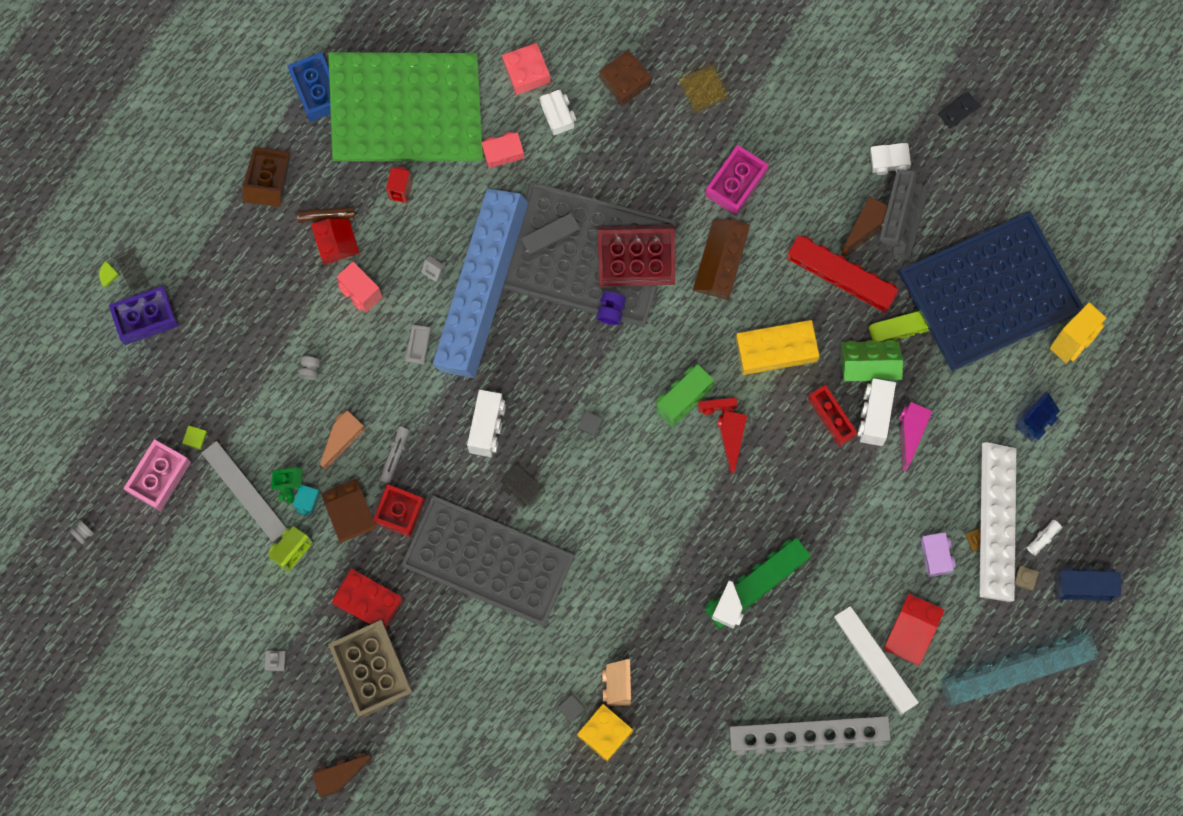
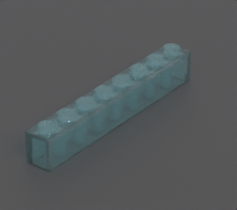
[941,634,1100,708]

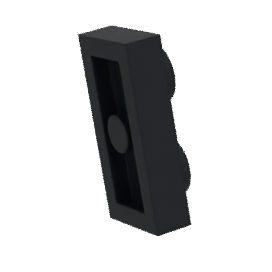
[938,92,980,129]

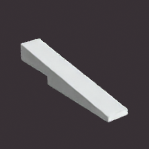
[834,606,919,715]

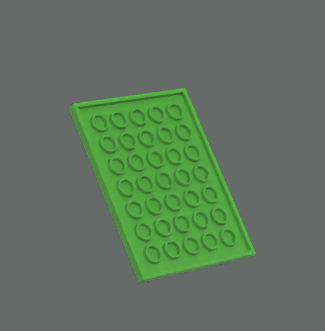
[328,52,483,161]

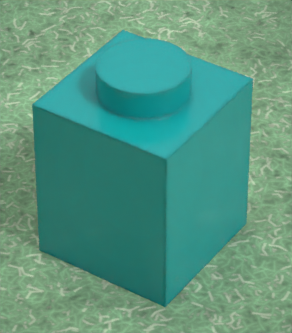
[293,485,321,516]

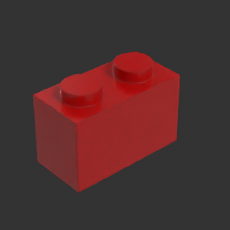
[386,167,413,204]

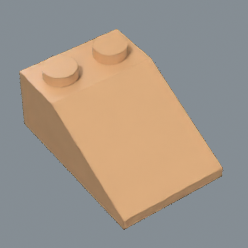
[602,659,631,706]

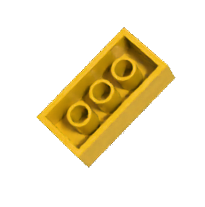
[1050,302,1106,364]
[736,320,819,375]

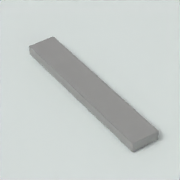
[202,441,287,543]

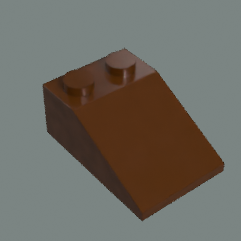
[243,147,291,207]
[842,197,888,257]
[321,479,376,543]

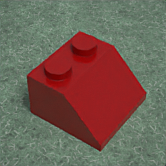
[311,219,360,265]

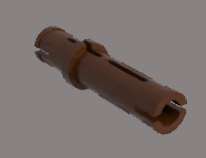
[297,206,355,223]

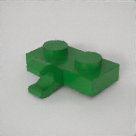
[271,467,303,504]

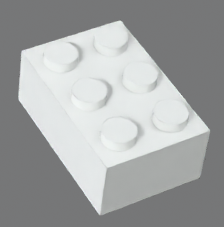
[857,378,896,446]
[467,390,506,457]

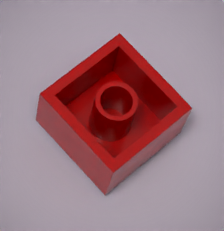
[373,484,425,538]

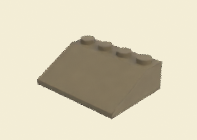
[328,620,412,718]

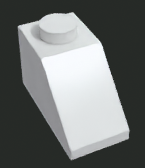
[712,581,744,629]

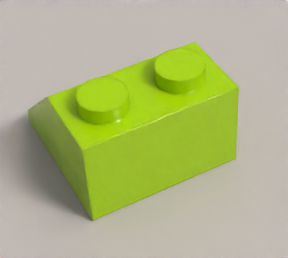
[268,526,313,573]

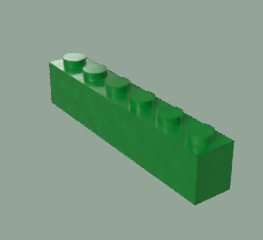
[705,538,811,630]

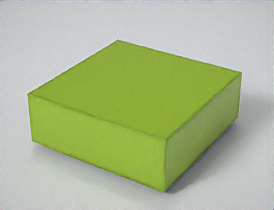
[182,426,207,450]

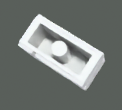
[540,90,576,135]

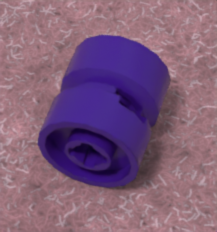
[596,292,626,325]

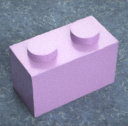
[920,532,955,577]

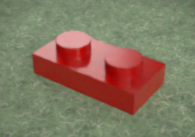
[698,398,737,415]

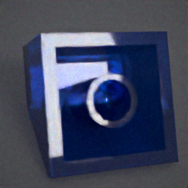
[1015,391,1060,442]

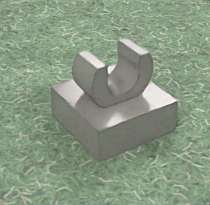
[421,256,446,282]
[265,651,286,671]

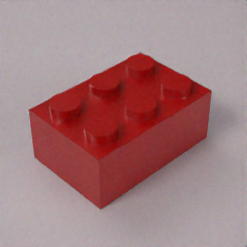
[332,568,404,630]

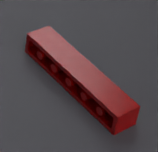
[787,235,899,313]

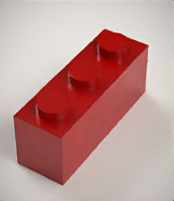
[808,385,857,447]

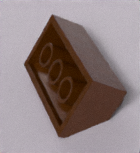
[693,220,750,300]

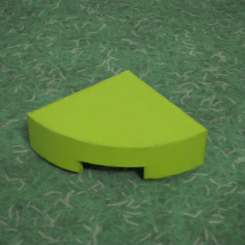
[99,261,119,288]

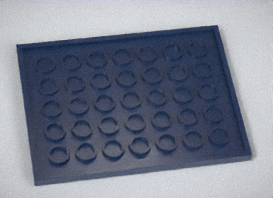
[898,211,1084,372]

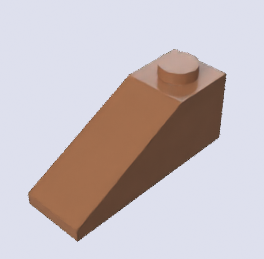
[320,411,365,470]

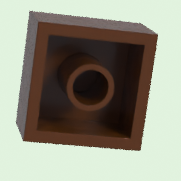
[599,50,652,106]

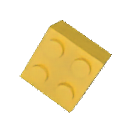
[577,704,633,762]

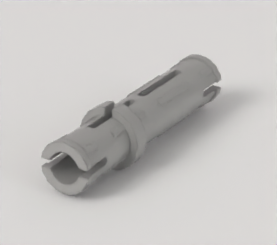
[379,427,410,485]

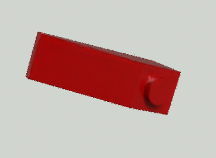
[717,411,747,474]

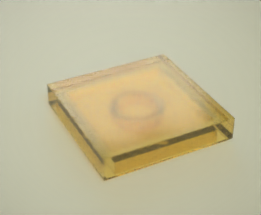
[679,65,728,113]

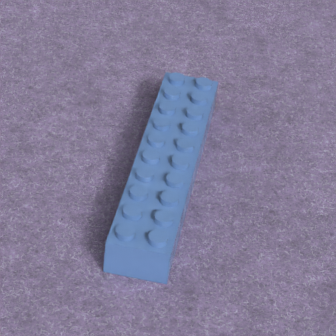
[433,189,529,378]

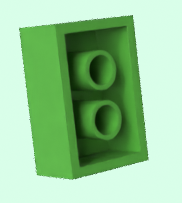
[841,340,903,381]
[656,364,714,428]

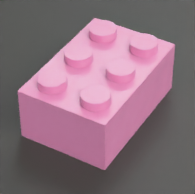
[124,439,191,512]

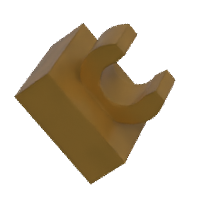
[965,528,981,553]

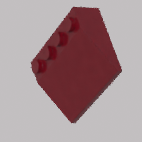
[598,224,675,286]

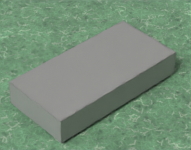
[405,324,431,365]

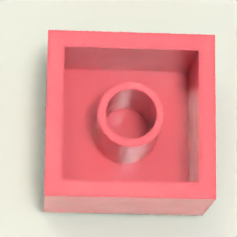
[502,43,551,95]
[337,262,383,313]

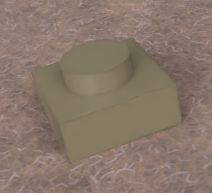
[1015,566,1039,591]

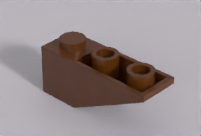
[312,753,372,798]

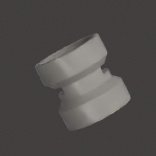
[298,356,320,380]

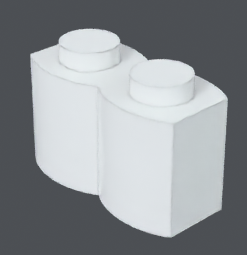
[870,143,911,175]

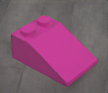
[898,402,932,471]

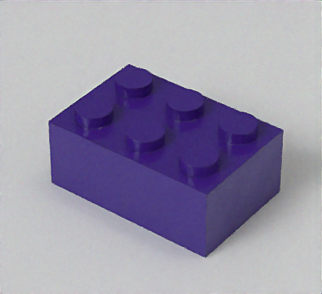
[109,286,178,345]

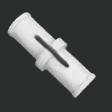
[1027,520,1062,556]

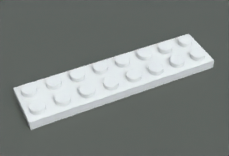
[980,442,1016,602]

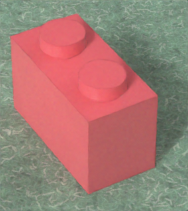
[482,132,524,168]

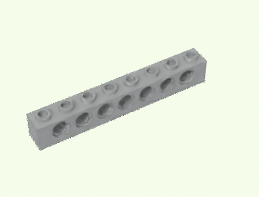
[729,717,890,756]

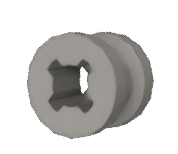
[70,520,94,544]

